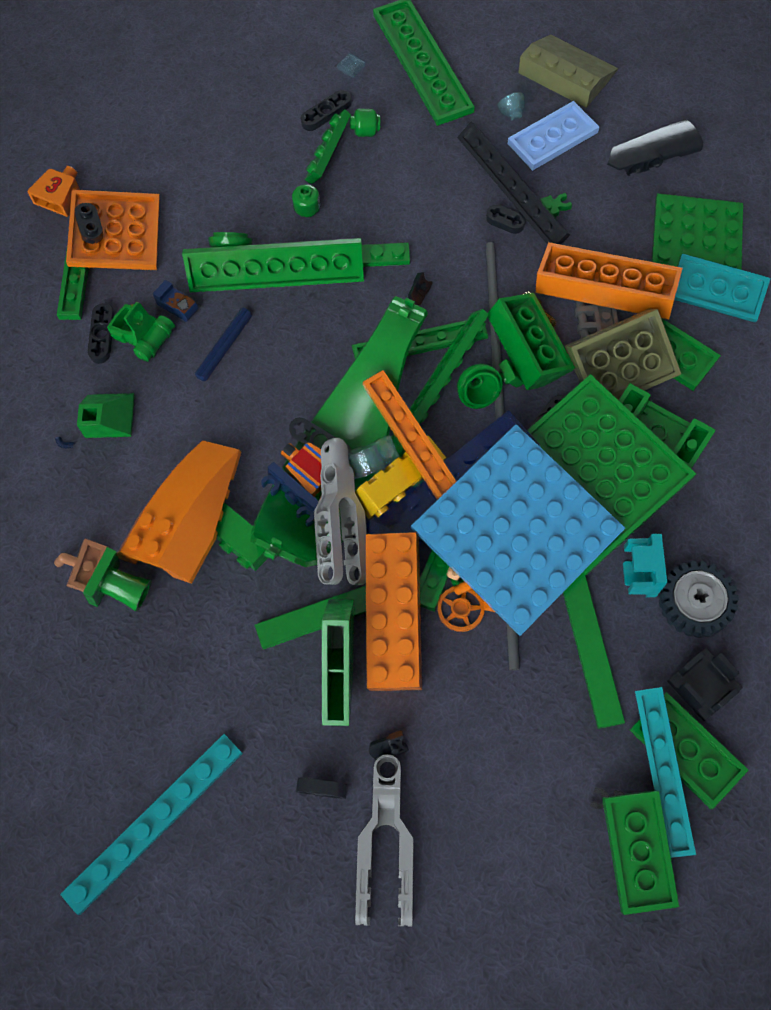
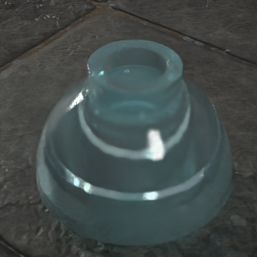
[497,92,525,121]

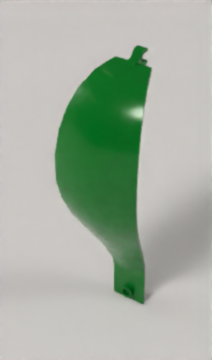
[250,296,428,567]

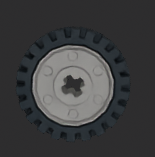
[659,561,739,638]

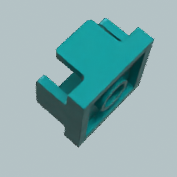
[623,534,667,597]

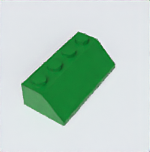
[488,293,575,390]

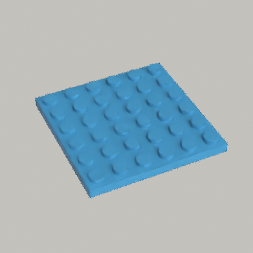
[411,425,625,636]

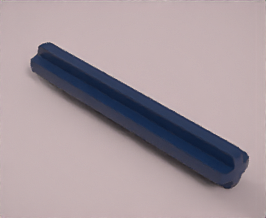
[195,308,252,382]

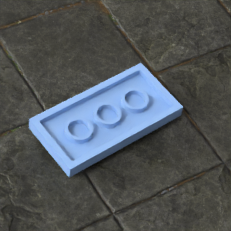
[507,101,599,171]

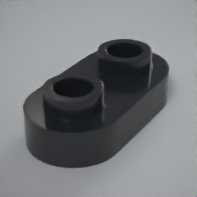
[75,203,103,244]

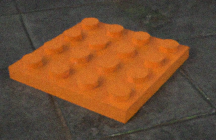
[66,190,160,270]

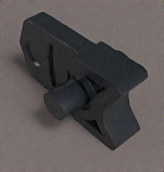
[408,272,433,305]
[369,730,409,760]

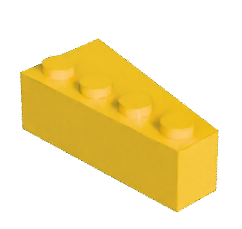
[355,435,446,519]

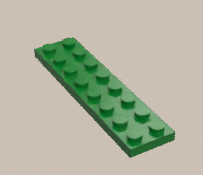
[373,0,475,126]
[182,238,364,293]

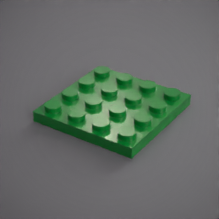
[651,193,743,270]

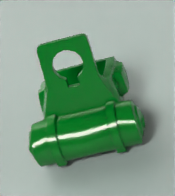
[107,302,175,362]

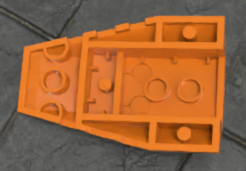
[117,440,242,584]

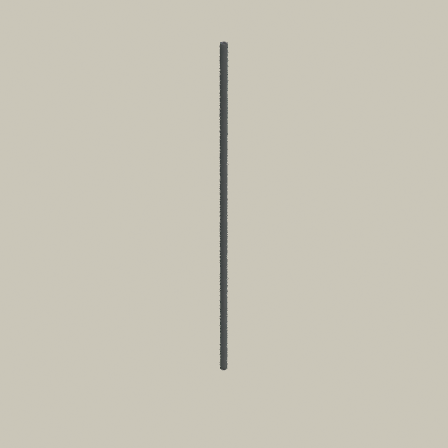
[486,242,520,670]

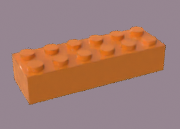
[535,242,682,320]
[366,532,422,691]

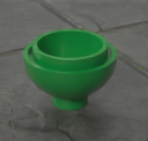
[208,232,253,247]
[457,364,503,409]

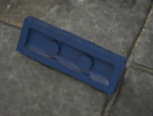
[261,462,319,527]

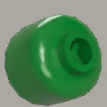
[350,109,380,137]
[292,184,321,217]

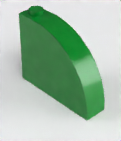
[322,599,354,726]

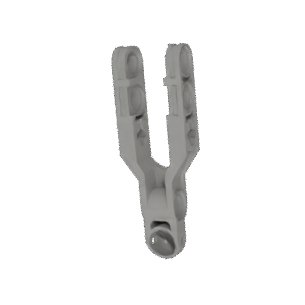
[314,438,367,585]
[355,754,413,927]

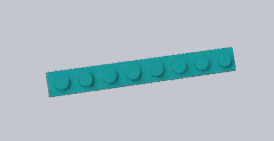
[60,734,243,915]

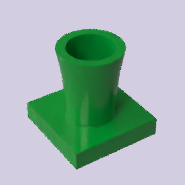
[83,547,152,612]

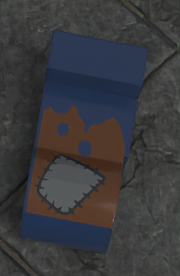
[153,280,199,322]

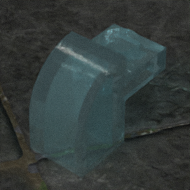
[348,435,399,479]

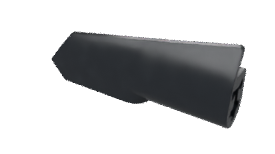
[607,119,703,176]

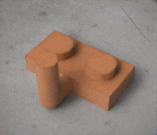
[54,539,107,592]

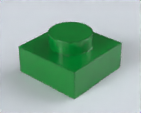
[499,359,523,388]

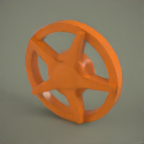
[437,586,485,632]

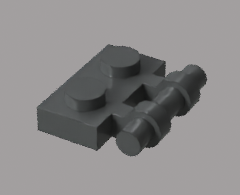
[574,301,619,338]

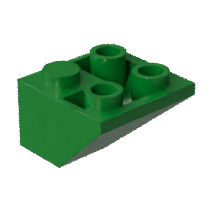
[77,393,135,438]

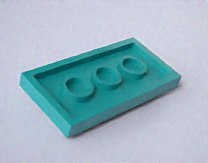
[675,254,771,322]

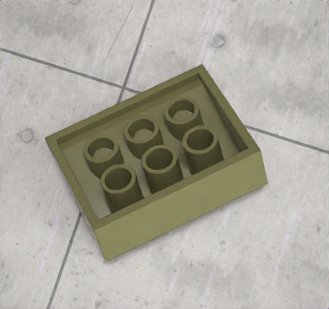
[518,34,618,108]
[565,309,681,400]

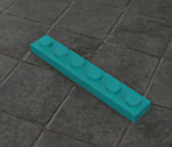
[635,687,696,858]

